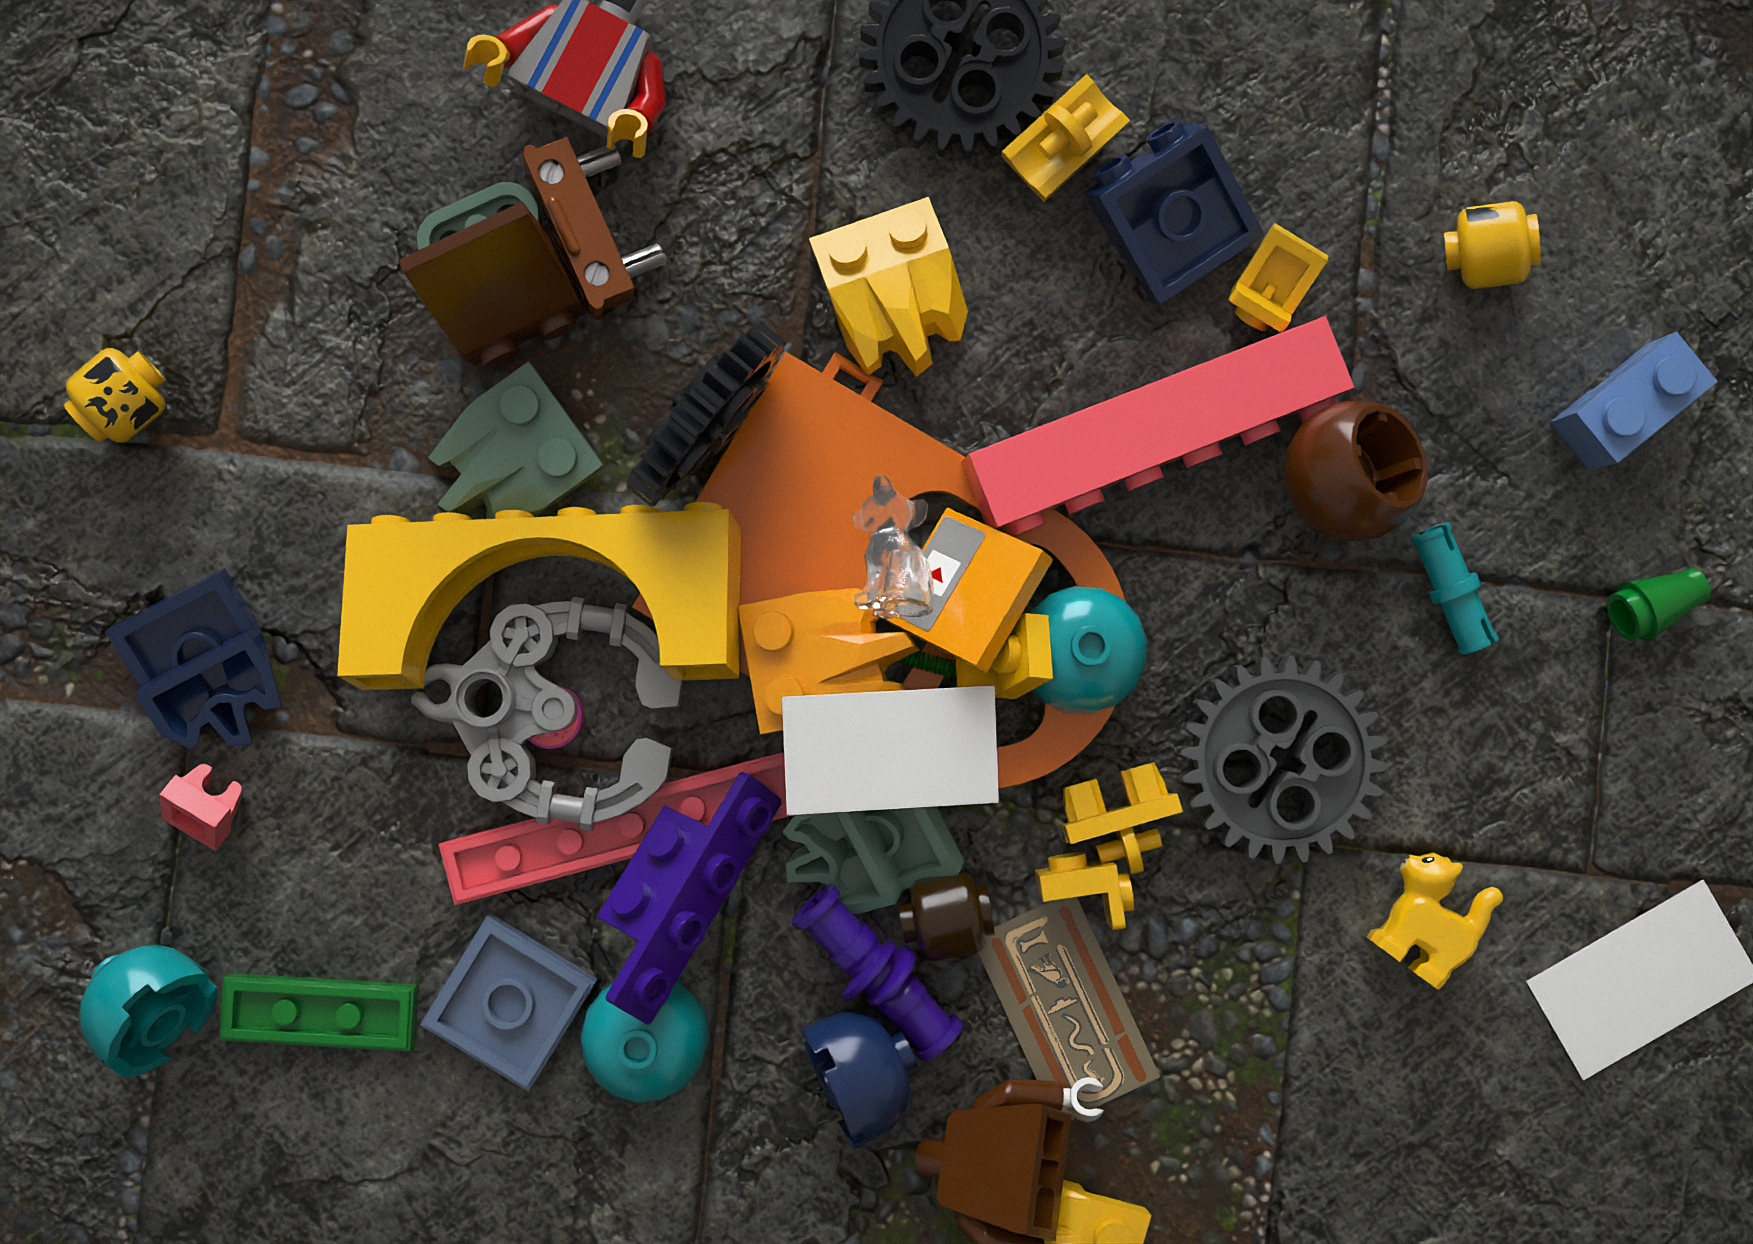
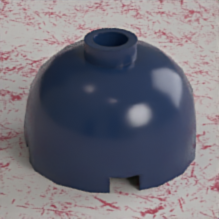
[800,1012,917,1149]

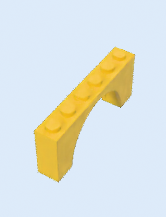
[337,502,741,690]

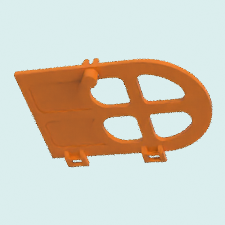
[632,352,1126,788]

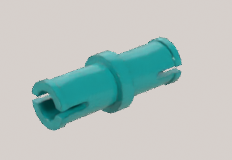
[1410,522,1499,655]

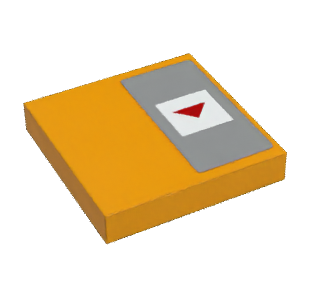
[882,508,1053,673]

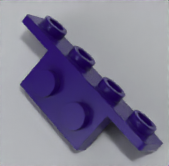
[597,772,781,1025]

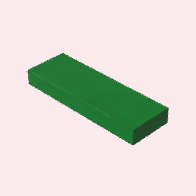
[219,973,419,1052]

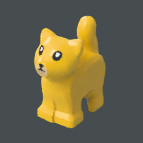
[1366,852,1503,990]

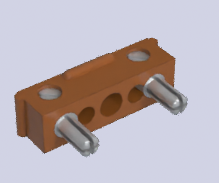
[523,137,666,320]

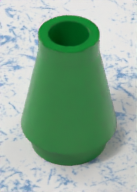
[1607,567,1711,641]

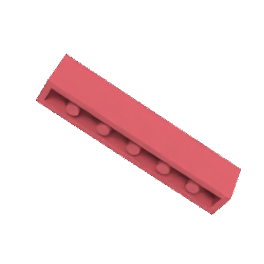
[961,316,1355,537]

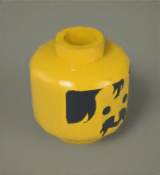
[1444,201,1541,289]
[64,348,166,443]

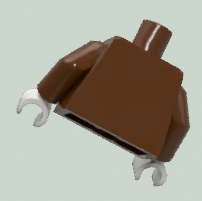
[915,1077,1104,1244]

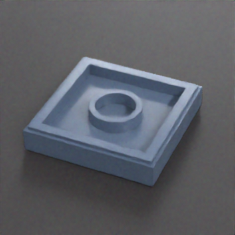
[420,913,598,1092]

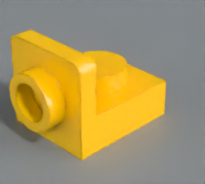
[956,613,1053,699]

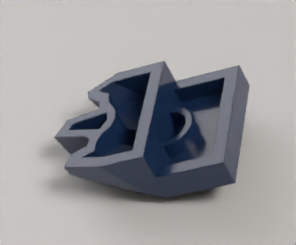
[105,568,282,750]

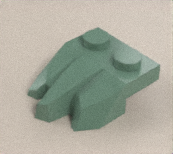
[428,361,606,519]
[783,806,964,914]

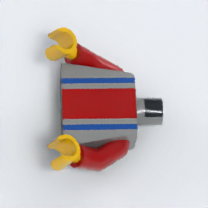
[463,0,666,158]

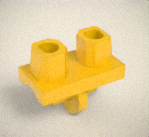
[1001,74,1130,202]
[1061,762,1183,875]

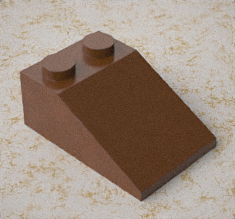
[398,201,587,368]

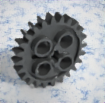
[1176,656,1389,864]

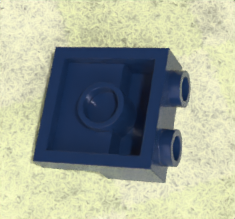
[1084,119,1265,305]

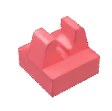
[159,764,242,851]

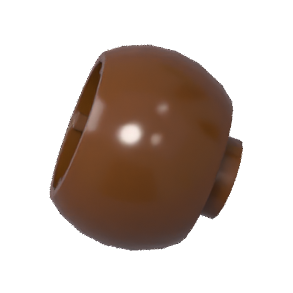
[1284,401,1428,542]

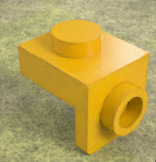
[1229,223,1328,333]
[1035,852,1134,930]

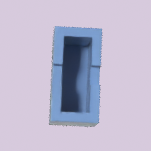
[1550,331,1718,471]

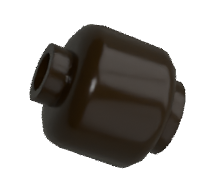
[899,872,995,961]

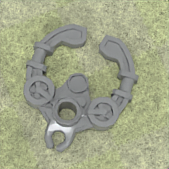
[411,597,684,831]

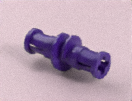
[791,883,963,1062]

